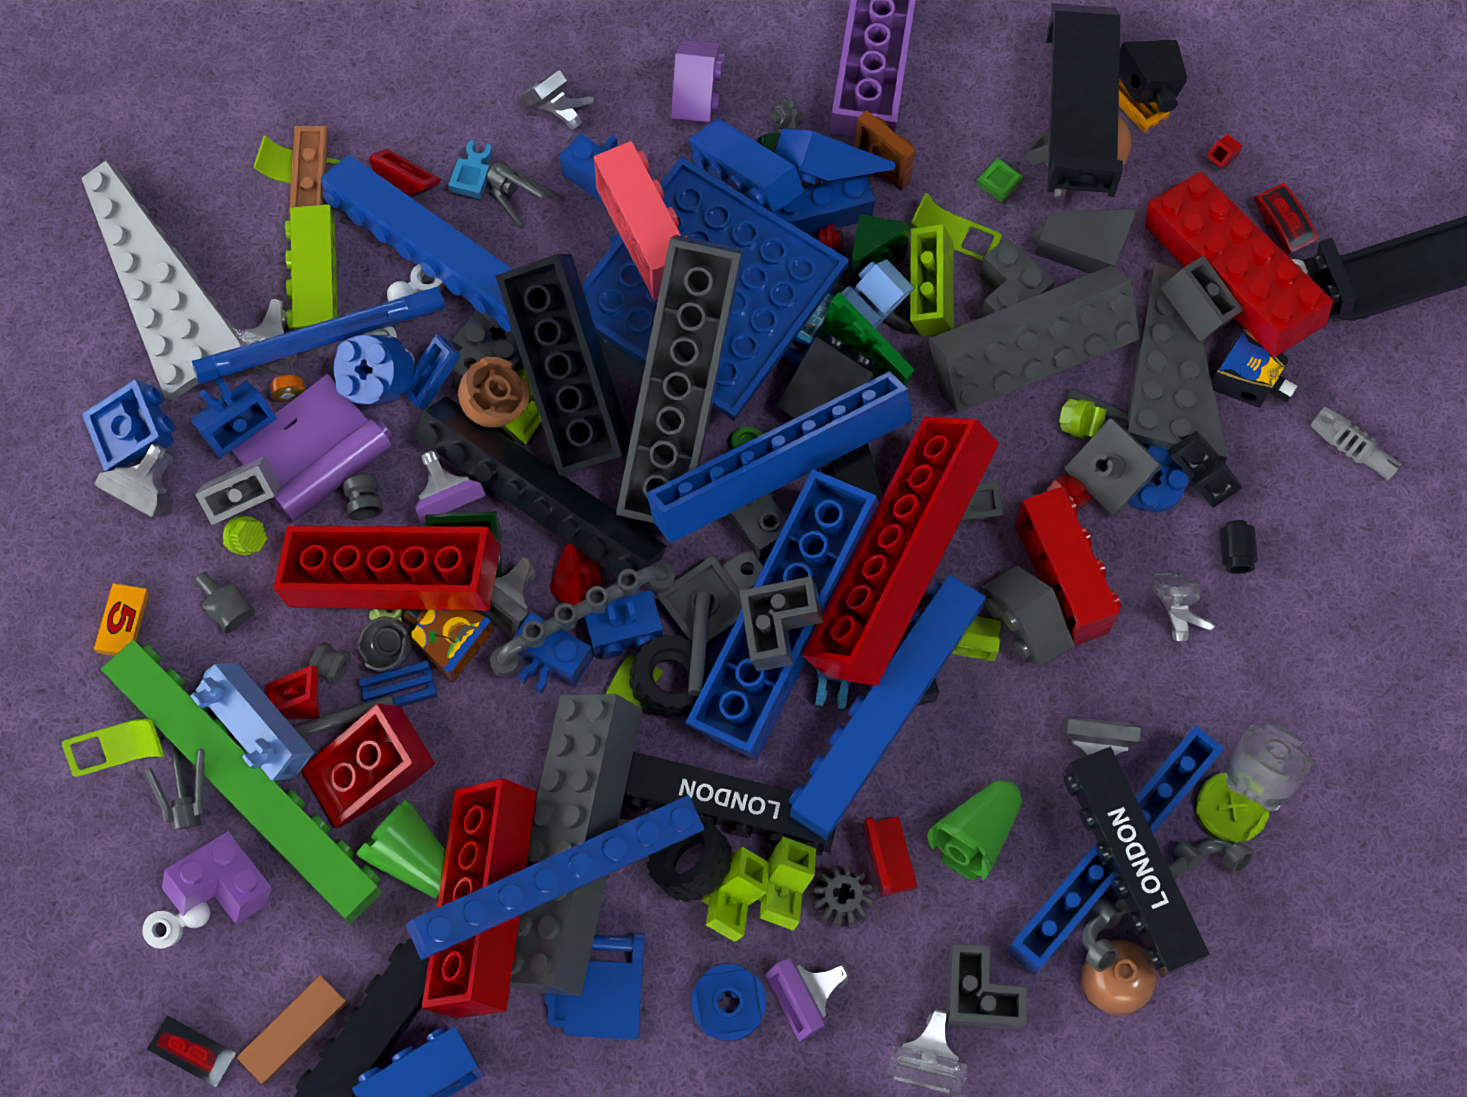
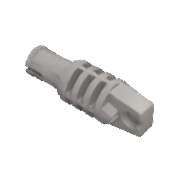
[1310,407,1402,481]

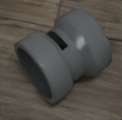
[342,474,383,520]

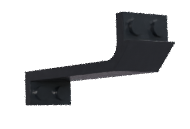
[1046,3,1123,197]
[1303,215,1467,321]

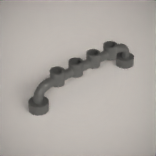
[490,561,675,678]
[1082,839,1254,972]

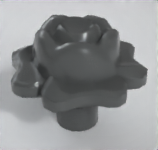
[770,97,804,134]

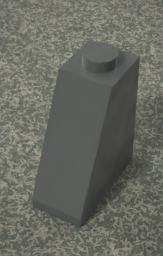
[1033,209,1136,274]

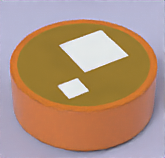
[269,375,305,402]

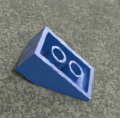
[775,129,896,184]

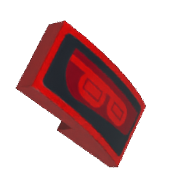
[1254,183,1319,254]

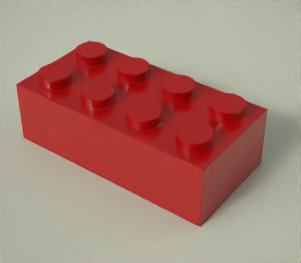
[1014,486,1121,647]

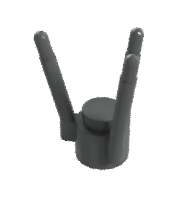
[486,161,562,228]
[145,748,205,831]

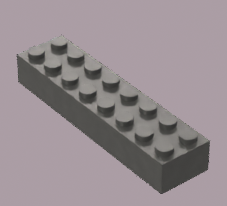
[616,235,744,523]
[510,694,642,997]

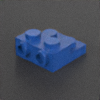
[82,379,175,472]

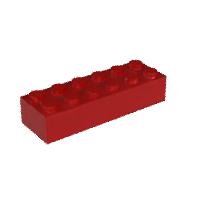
[1145,171,1333,358]
[273,526,501,611]
[422,778,536,1019]

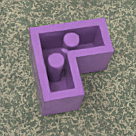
[671,40,725,122]
[162,831,272,925]

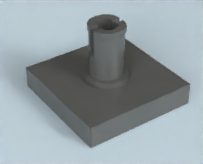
[1064,418,1163,516]

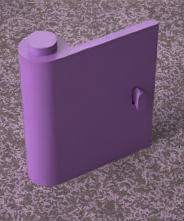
[232,374,393,523]

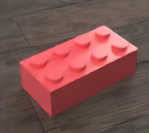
[594,141,687,300]

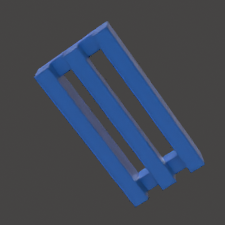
[404,334,461,410]
[359,660,438,707]

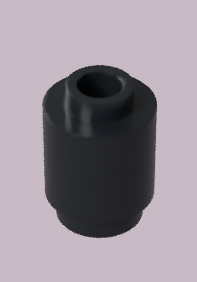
[1219,520,1258,574]

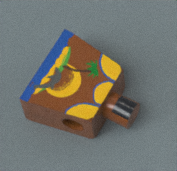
[404,609,494,683]

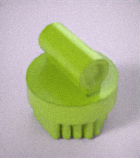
[1059,399,1107,439]
[222,516,268,555]

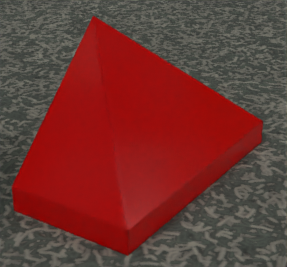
[369,149,441,196]
[550,543,602,606]
[265,665,320,720]

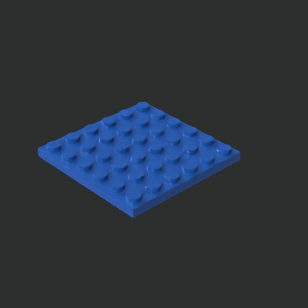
[582,157,849,421]

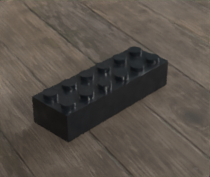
[495,254,630,476]

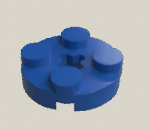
[1128,445,1189,513]
[691,964,766,1042]

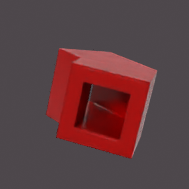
[1206,134,1243,169]

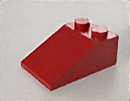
[302,704,435,828]

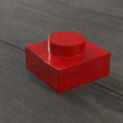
[1047,474,1092,510]

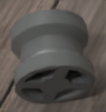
[309,642,351,685]

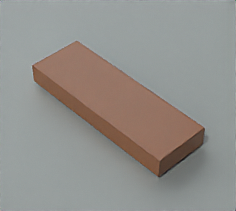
[289,126,329,214]
[236,975,347,1086]

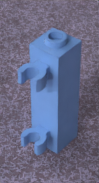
[190,663,315,781]

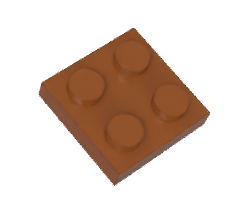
[854,110,916,191]

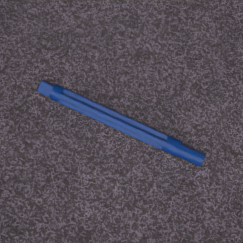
[192,287,445,384]

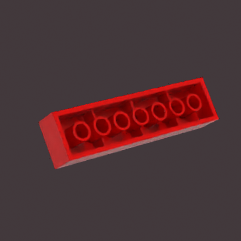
[801,416,999,686]

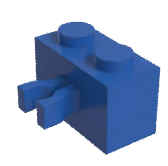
[560,133,617,204]
[190,378,277,458]
[584,590,663,659]
[513,612,593,694]

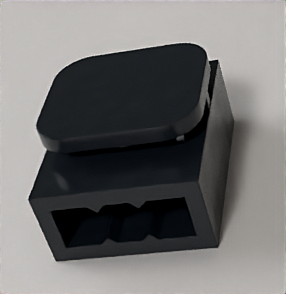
[777,333,883,418]

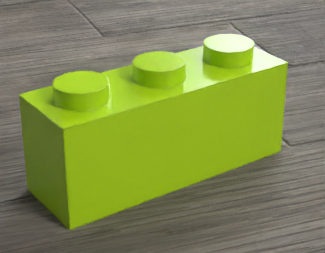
[910,224,954,336]

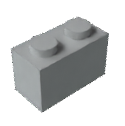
[195,456,281,525]

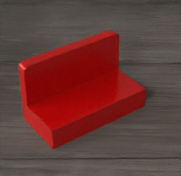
[863,816,917,897]

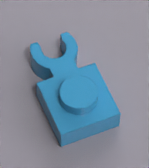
[448,140,492,200]

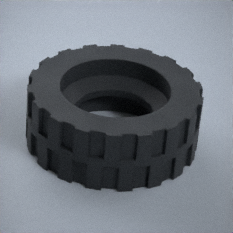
[629,634,711,718]
[647,816,732,902]

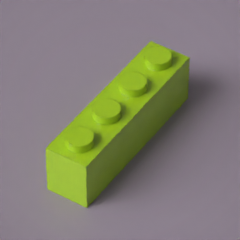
[285,204,338,330]

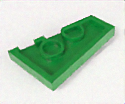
[819,292,914,387]

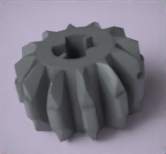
[812,865,875,929]

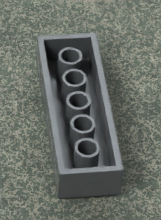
[929,265,1140,413]

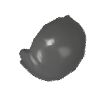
[357,616,412,672]

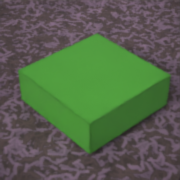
[976,157,1023,202]

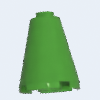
[927,780,1023,881]
[356,799,446,899]

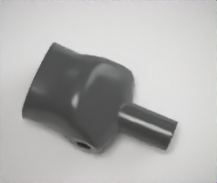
[195,572,255,633]

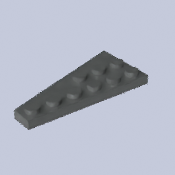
[1126,262,1228,462]

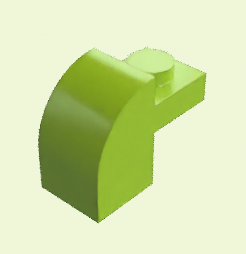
[758,836,816,931]
[701,846,771,942]

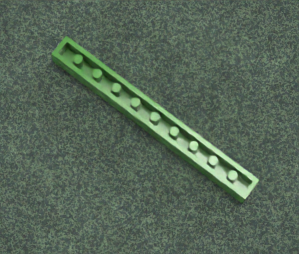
[101,640,383,925]

